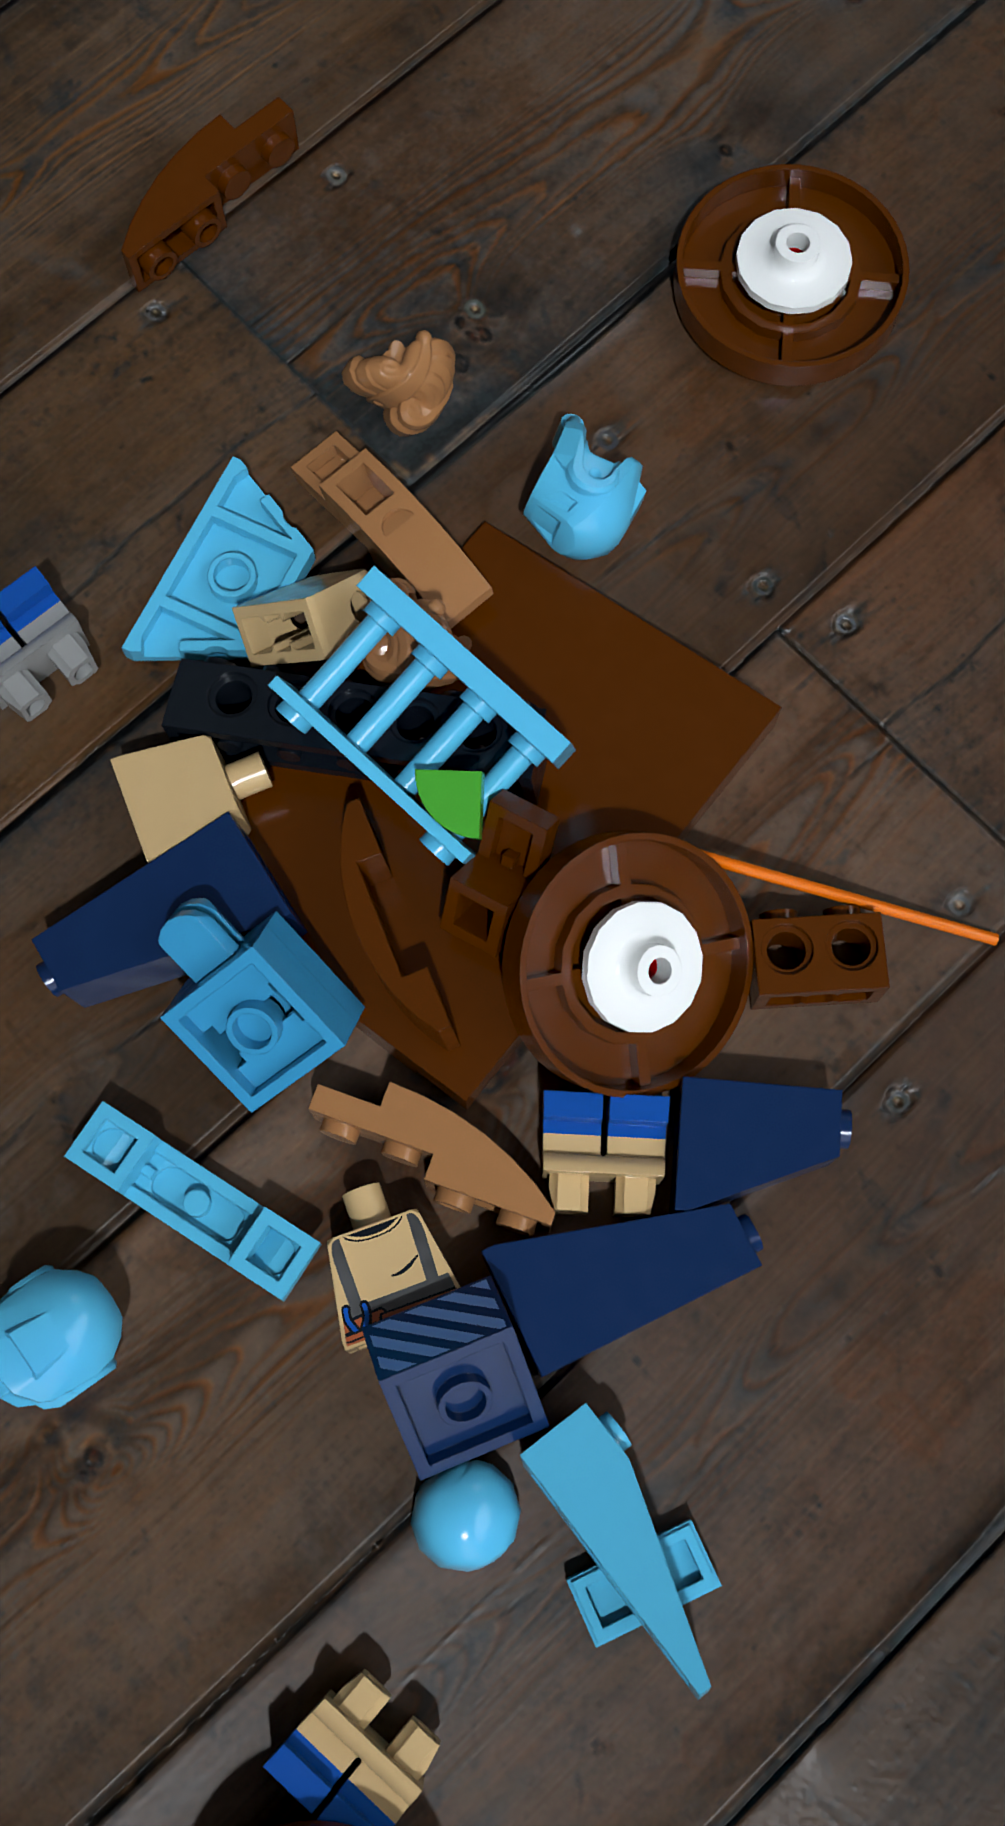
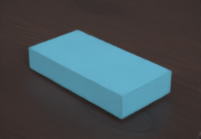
[566,1519,722,1648]

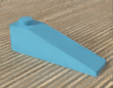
[520,1403,711,1700]

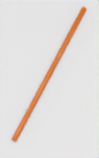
[702,850,999,946]

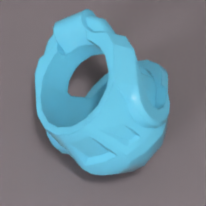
[523,414,646,560]
[0,1265,123,1409]

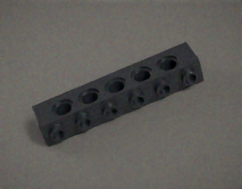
[161,657,549,805]

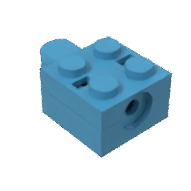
[158,898,365,1113]

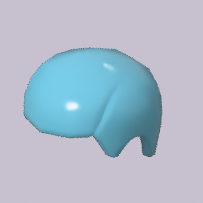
[410,1459,521,1572]

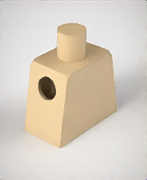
[232,569,371,667]
[110,735,274,863]

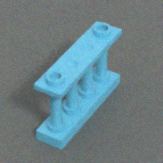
[268,566,576,866]

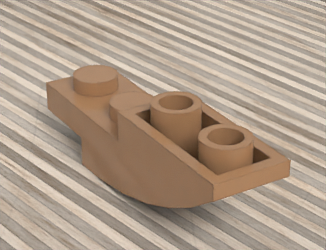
[291,431,494,628]
[308,1082,555,1237]

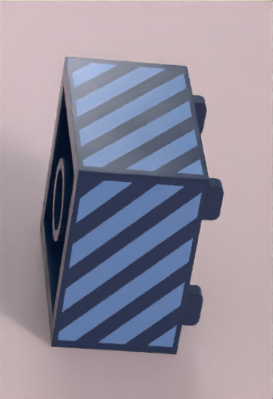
[361,1275,550,1481]

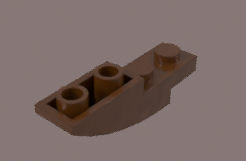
[121,97,299,292]

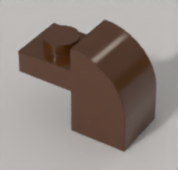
[440,789,560,958]

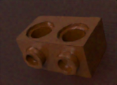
[749,905,890,1010]

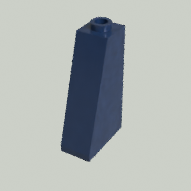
[31,812,308,1008]
[482,1204,764,1378]

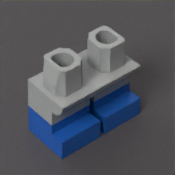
[0,566,98,721]

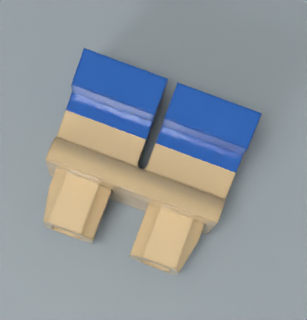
[542,1090,670,1219]
[263,1669,441,1826]

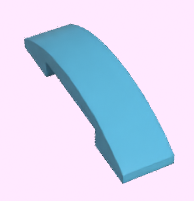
[64,1101,322,1302]

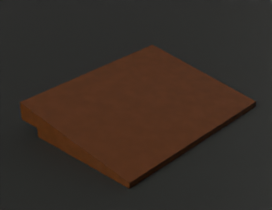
[241,522,782,1110]

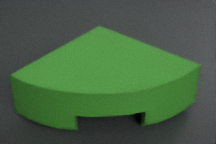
[415,769,485,840]

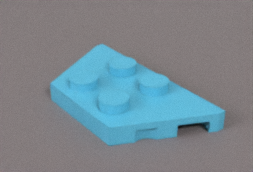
[121,456,316,661]

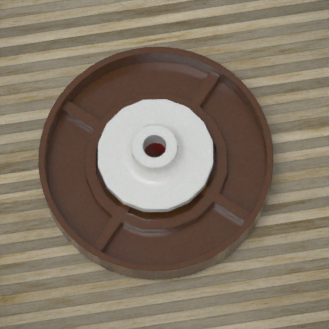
[673,164,910,386]
[502,830,754,1098]

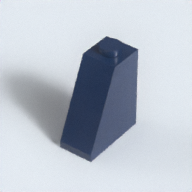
[669,1076,852,1214]

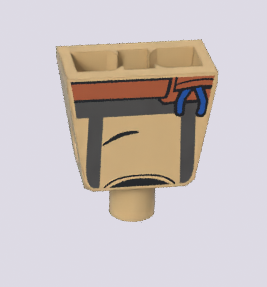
[327,1182,460,1354]

